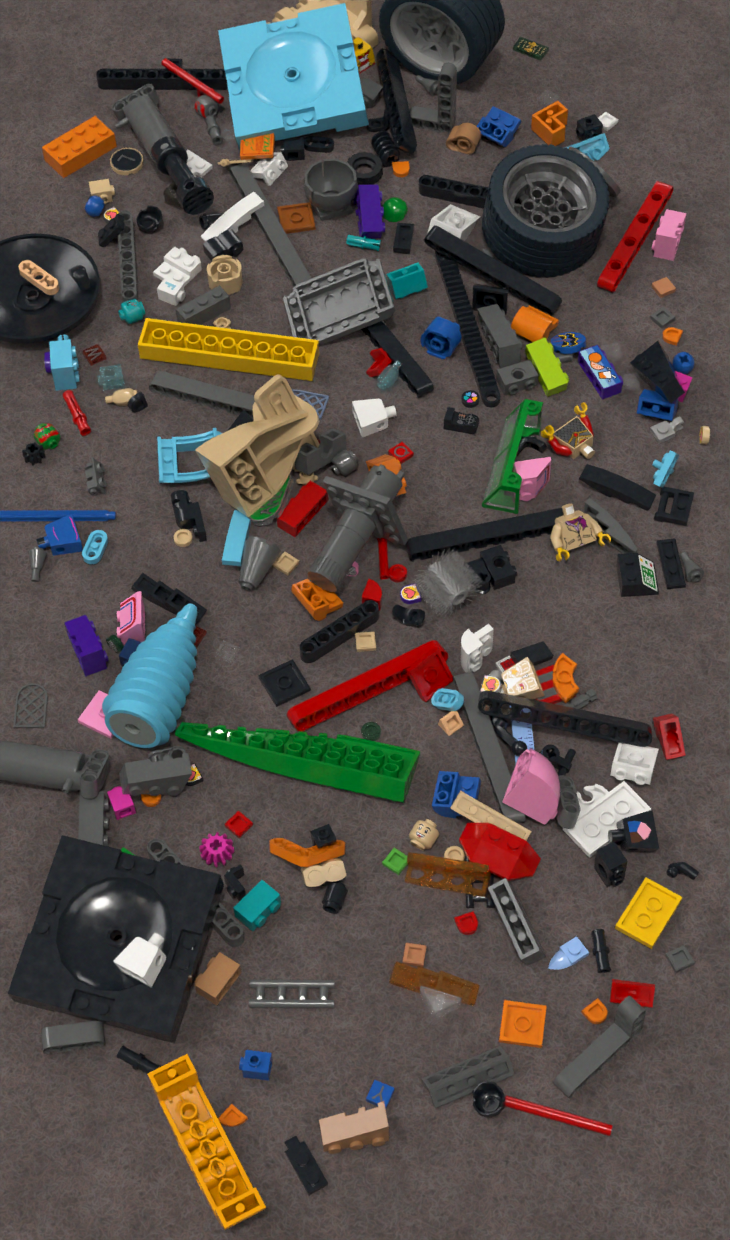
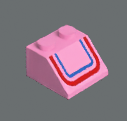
[513,457,551,501]
[117,591,145,645]

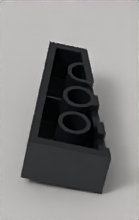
[630,341,685,404]

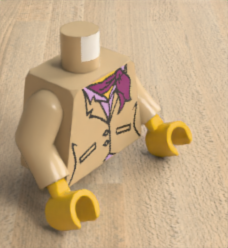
[550,504,611,562]

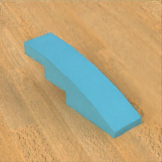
[222,510,252,566]

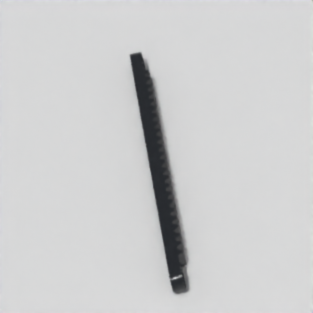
[435,251,500,408]

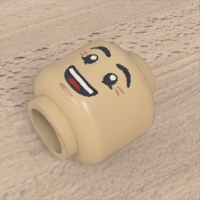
[409,819,439,851]

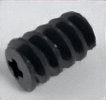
[371,131,399,167]

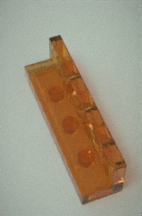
[405,852,491,896]

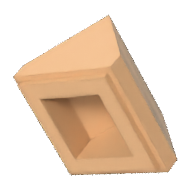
[438,710,464,736]

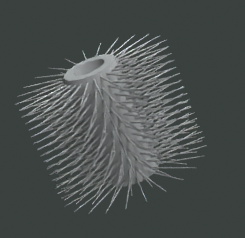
[413,549,482,618]

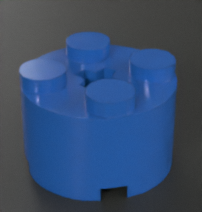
[420,316,462,359]

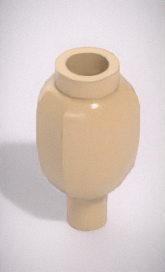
[105,388,138,406]

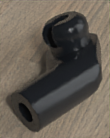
[667,862,699,880]

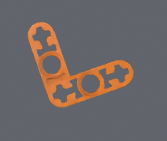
[269,838,345,867]

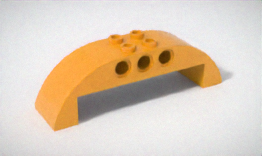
[148,1054,266,1230]

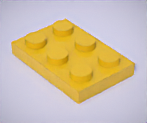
[615,877,682,949]

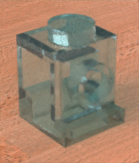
[97,364,125,390]

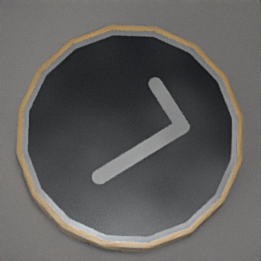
[110,148,143,175]

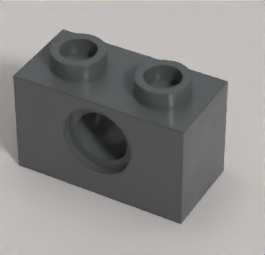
[497,360,538,395]

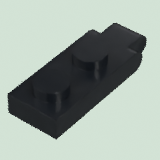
[284,1136,328,1196]

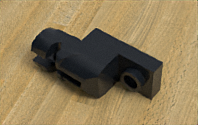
[171,490,207,542]

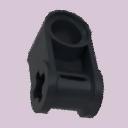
[462,558,491,594]

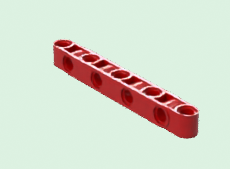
[597,181,674,293]

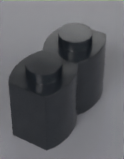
[203,229,244,261]

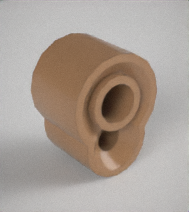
[446,123,482,154]

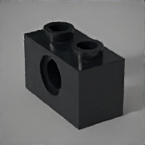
[480,545,517,590]
[594,842,628,887]

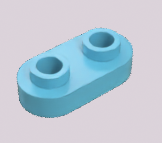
[82,530,108,564]
[431,688,464,711]

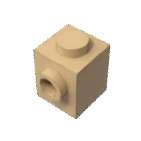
[89,179,115,204]

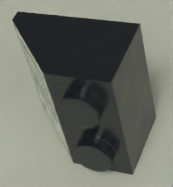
[616,553,659,597]

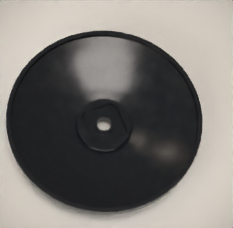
[0,233,100,344]

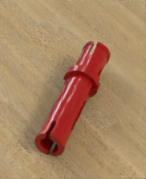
[63,390,91,436]

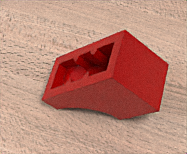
[653,713,686,760]

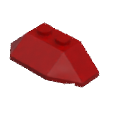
[459,823,541,881]

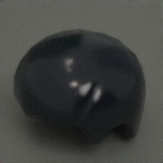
[136,205,163,233]
[472,1081,506,1118]

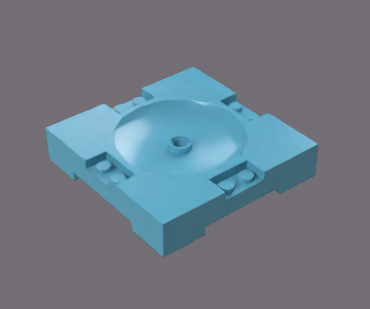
[218,3,369,150]

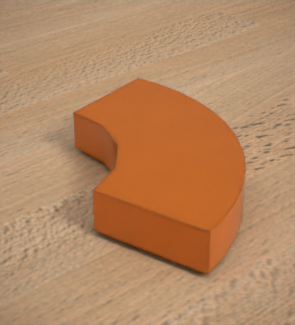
[553,653,579,703]

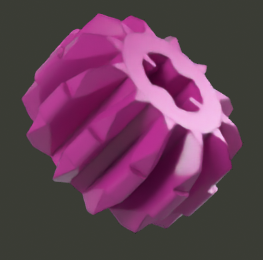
[199,831,234,868]

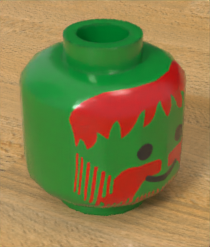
[34,423,61,450]

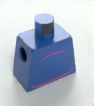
[36,514,83,556]

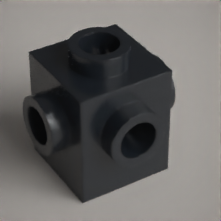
[576,114,603,141]

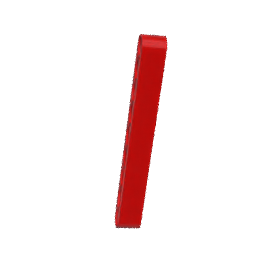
[287,640,448,731]

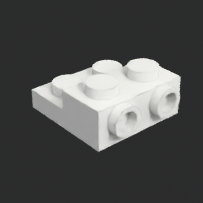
[153,247,202,287]
[610,742,659,785]

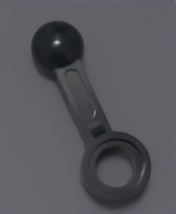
[490,716,527,756]

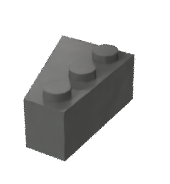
[119,753,192,796]

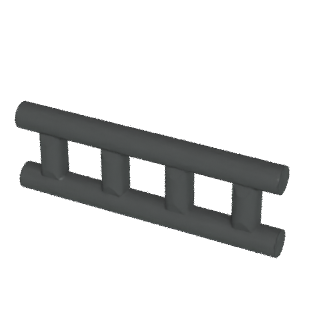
[249,979,335,1008]

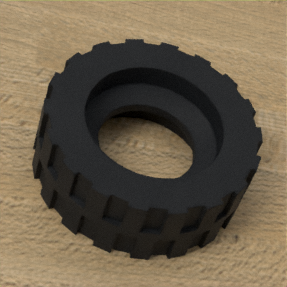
[347,152,383,185]

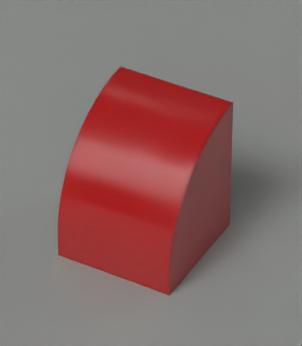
[362,579,382,611]

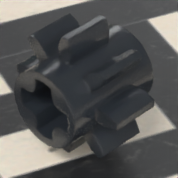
[22,442,46,466]

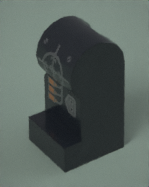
[444,407,480,435]

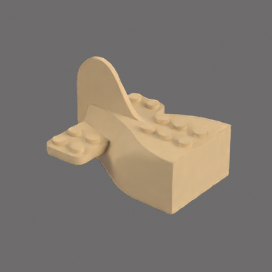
[195,375,320,518]

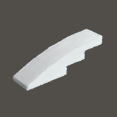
[201,192,264,242]

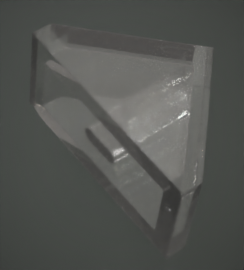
[420,986,462,1022]

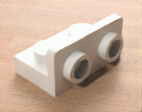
[250,152,288,186]

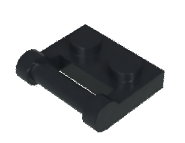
[654,487,694,526]

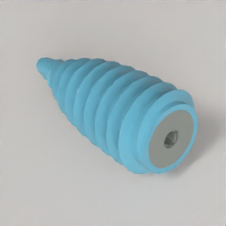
[102,604,198,748]

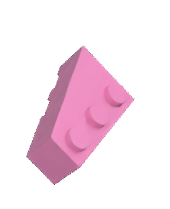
[651,209,687,261]

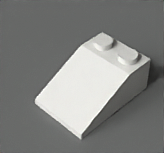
[427,204,480,241]

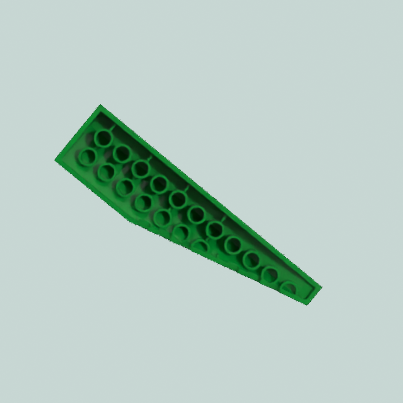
[175,722,420,802]

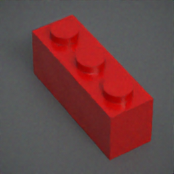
[276,480,329,537]

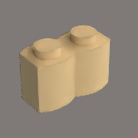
[301,858,346,887]

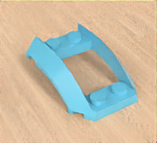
[157,428,222,483]

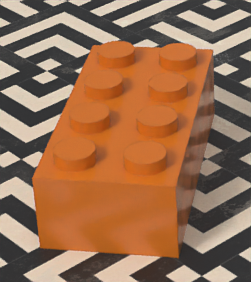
[42,116,117,178]

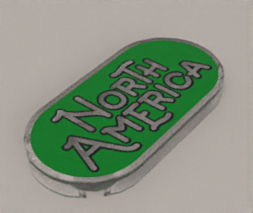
[249,473,294,526]

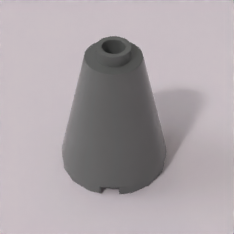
[239,536,281,591]

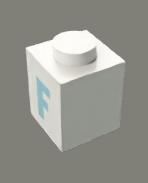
[157,277,186,306]

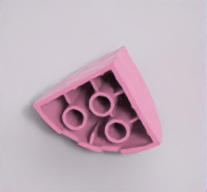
[502,748,560,825]

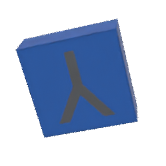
[366,1080,395,1109]

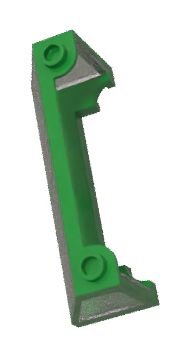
[482,399,543,514]

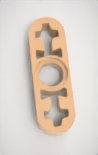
[19,260,59,295]

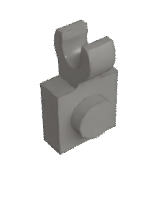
[650,417,684,443]

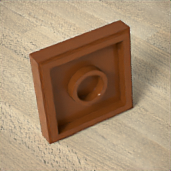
[277,202,316,234]

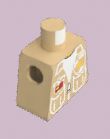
[495,657,545,699]

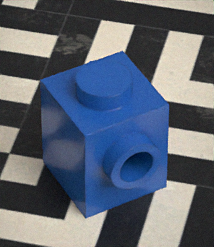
[239,1050,273,1081]

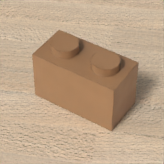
[195,952,241,1005]

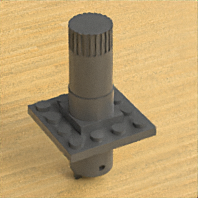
[307,464,408,592]

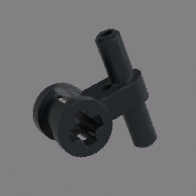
[539,744,576,776]

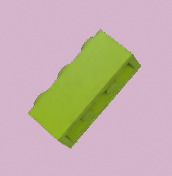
[524,338,569,397]

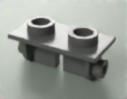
[85,457,107,496]

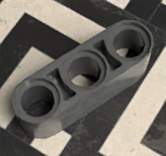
[556,775,581,829]
[41,1021,105,1054]

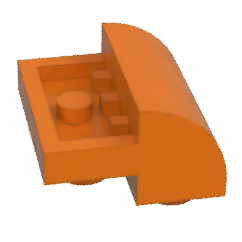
[511,305,559,342]
[291,579,343,621]

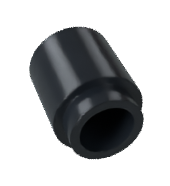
[322,881,348,914]

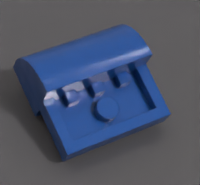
[477,106,521,147]
[432,771,481,819]

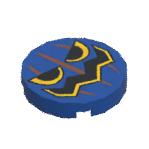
[551,332,586,354]

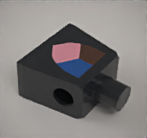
[608,810,659,852]

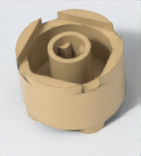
[207,255,243,295]

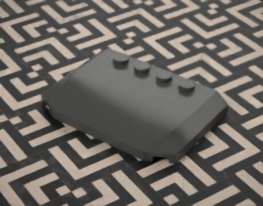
[283,259,396,345]

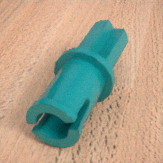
[346,235,381,251]

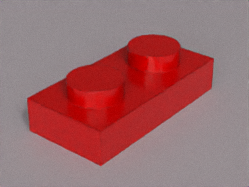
[610,979,655,1007]

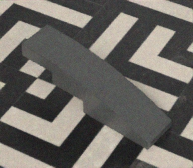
[584,498,638,554]

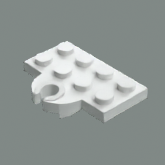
[563,781,651,858]

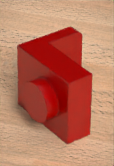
[366,348,392,377]

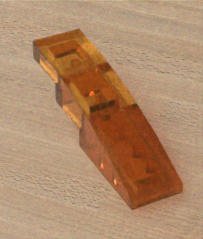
[389,961,480,1006]

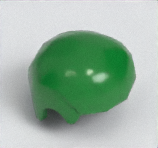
[383,197,408,222]

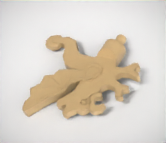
[218,159,253,167]

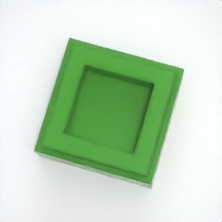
[382,848,411,875]

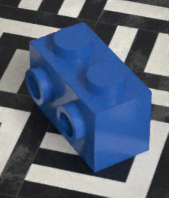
[637,389,679,421]

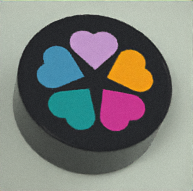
[462,390,480,408]

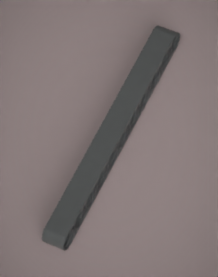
[229,163,312,288]

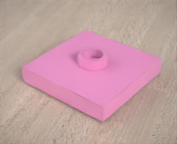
[78,690,114,739]

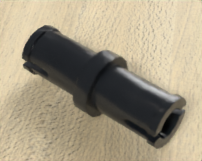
[591,929,611,973]
[117,1045,161,1074]

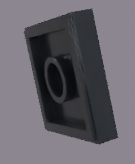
[258,659,311,707]

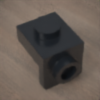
[310,824,337,848]
[224,865,246,901]

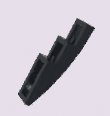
[579,464,656,511]
[131,573,207,625]

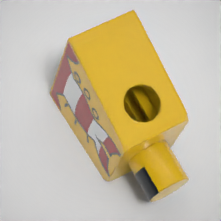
[353,37,376,74]

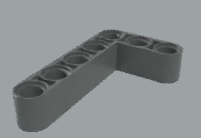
[410,63,457,134]
[553,996,646,1099]

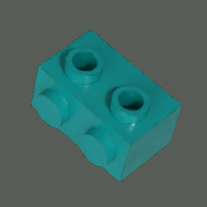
[386,262,428,299]
[233,880,281,932]

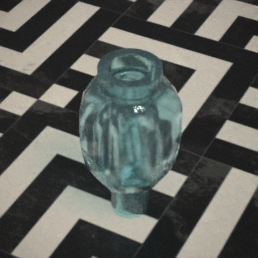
[376,360,402,391]

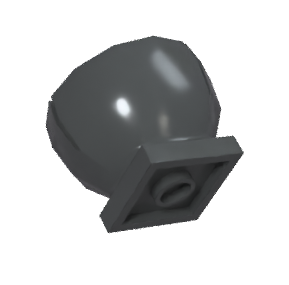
[304,159,358,221]

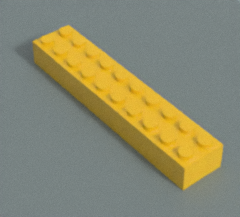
[138,318,319,381]

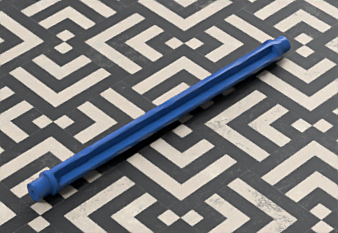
[0,510,116,521]

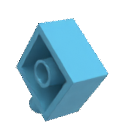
[49,334,80,391]

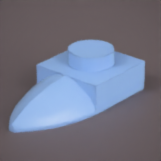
[548,936,589,969]

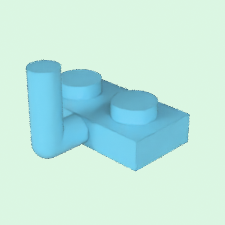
[652,450,680,487]

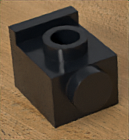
[280,137,305,161]

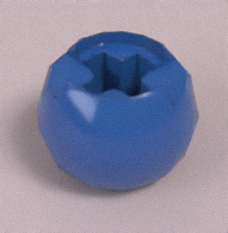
[85,195,105,217]
[672,352,695,374]

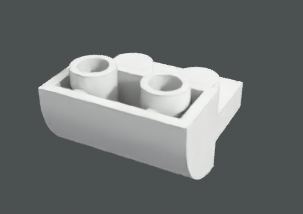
[461,624,494,673]

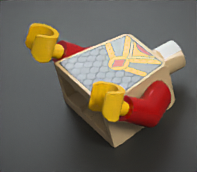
[541,402,595,459]

